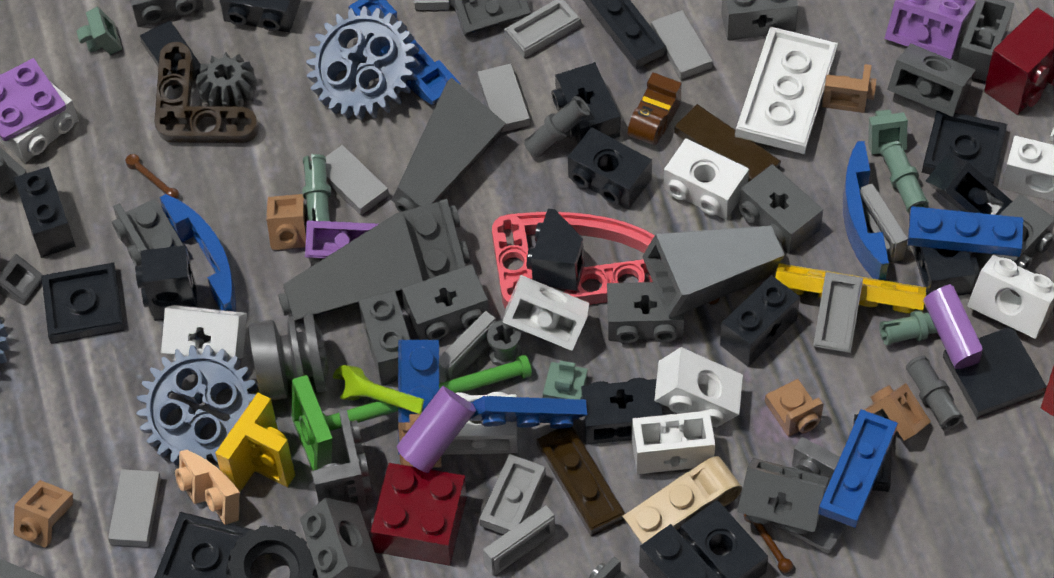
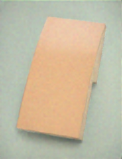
[175,450,240,525]

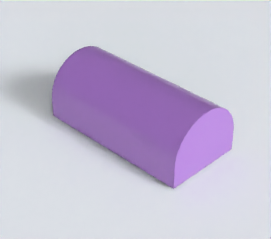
[305,221,378,259]
[923,284,983,369]
[396,386,476,473]

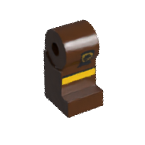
[627,72,682,145]

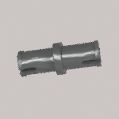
[524,96,590,158]
[906,356,964,430]

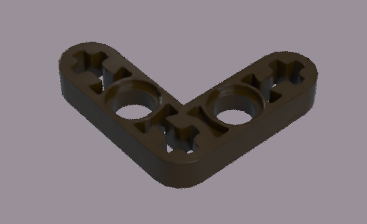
[154,42,259,143]

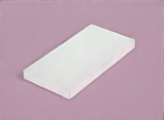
[735,26,838,154]

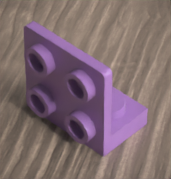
[884,0,976,59]
[0,58,66,141]

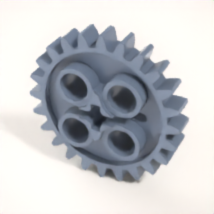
[306,6,420,120]
[136,345,258,465]

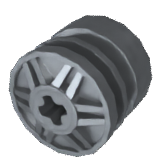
[249,313,328,401]

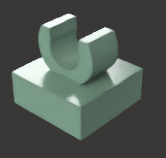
[76,6,122,55]
[868,109,908,154]
[543,360,588,399]

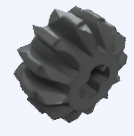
[196,52,257,107]

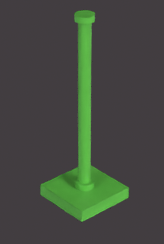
[292,355,532,471]

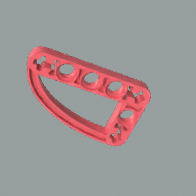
[492,212,655,308]

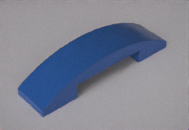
[348,0,461,105]
[843,141,889,281]
[160,194,236,312]

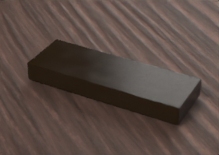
[674,104,781,182]
[536,426,625,536]

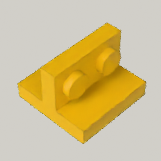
[215,392,295,492]

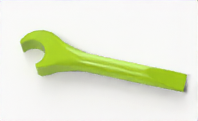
[333,365,424,414]

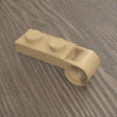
[623,456,743,544]

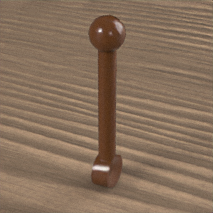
[125,154,179,199]
[743,514,793,574]

